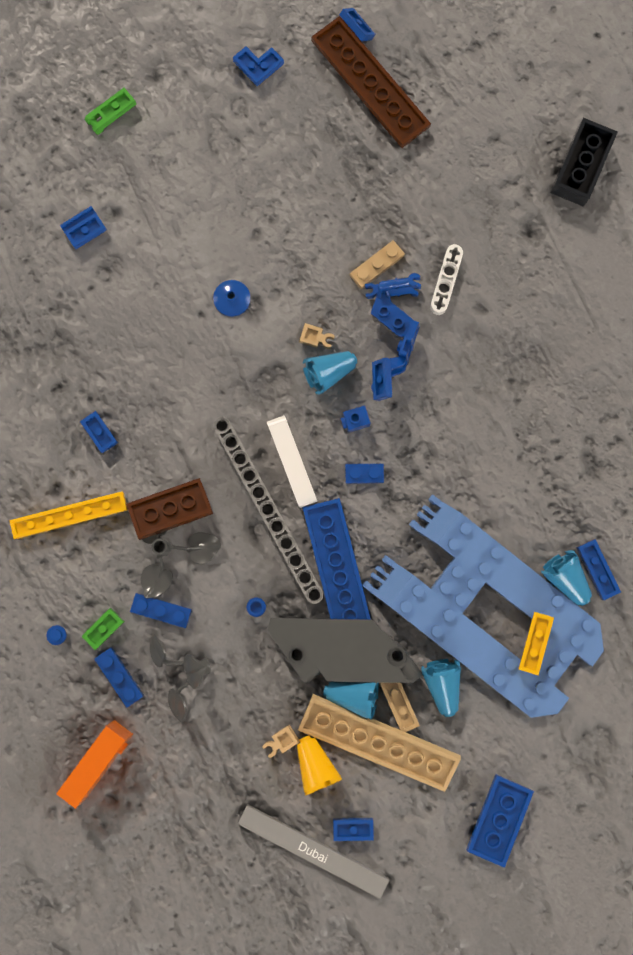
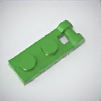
[85,87,137,135]

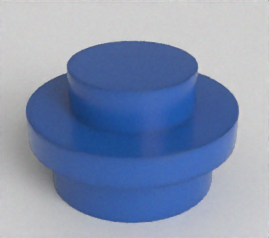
[246,597,266,617]
[46,625,67,645]

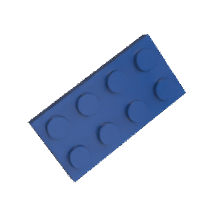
[466,774,534,868]

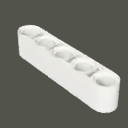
[267,415,317,508]

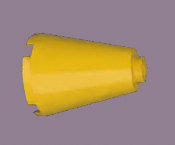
[297,735,342,796]

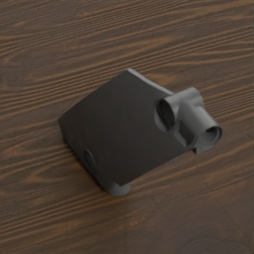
[267,618,422,686]

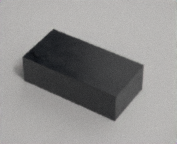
[550,117,618,207]

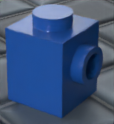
[340,405,371,433]

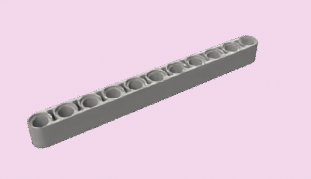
[213,417,323,604]

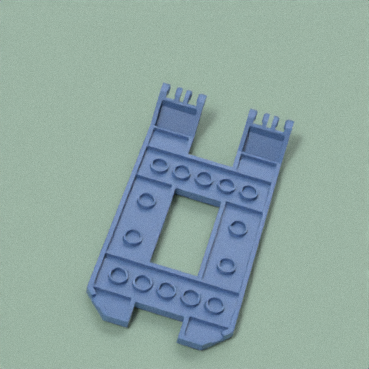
[362,495,604,718]

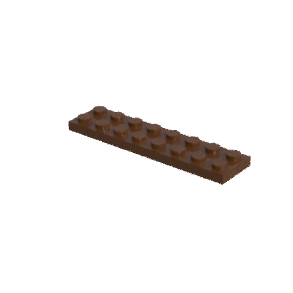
[311,16,431,148]

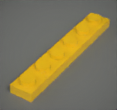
[9,491,128,539]

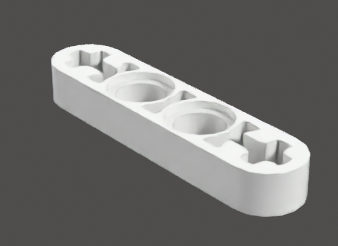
[430,244,463,315]

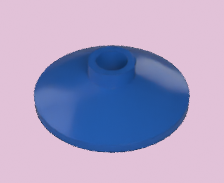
[213,280,251,317]

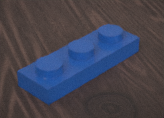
[576,539,621,600]
[130,593,192,628]
[94,647,145,708]

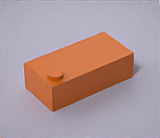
[56,720,133,809]

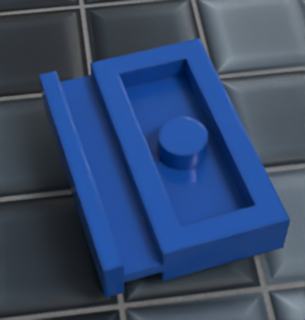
[60,206,107,250]

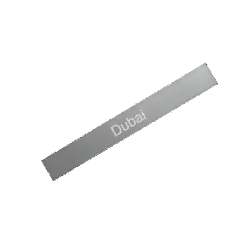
[238,804,389,899]

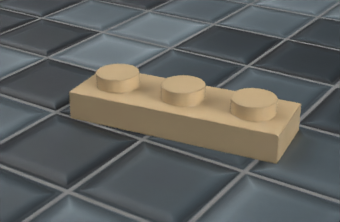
[350,240,405,289]
[380,683,420,732]

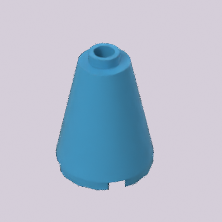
[303,351,357,395]
[541,550,592,606]
[421,659,461,717]
[323,681,379,720]

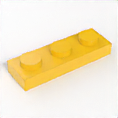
[519,612,554,675]

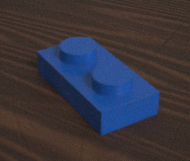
[339,8,376,41]
[372,358,392,401]
[80,411,118,454]
[345,464,384,484]
[333,818,374,841]

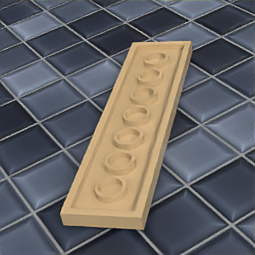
[298,694,461,792]

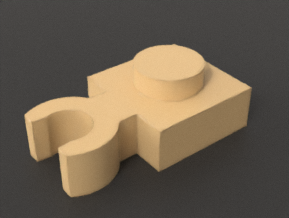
[299,323,335,349]
[262,724,300,758]

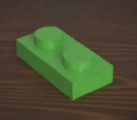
[82,608,125,650]

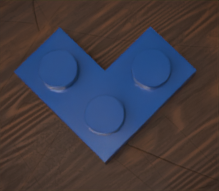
[233,46,284,86]

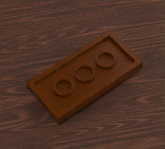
[126,478,213,540]

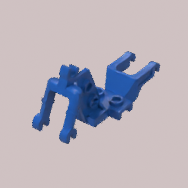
[365,273,421,392]

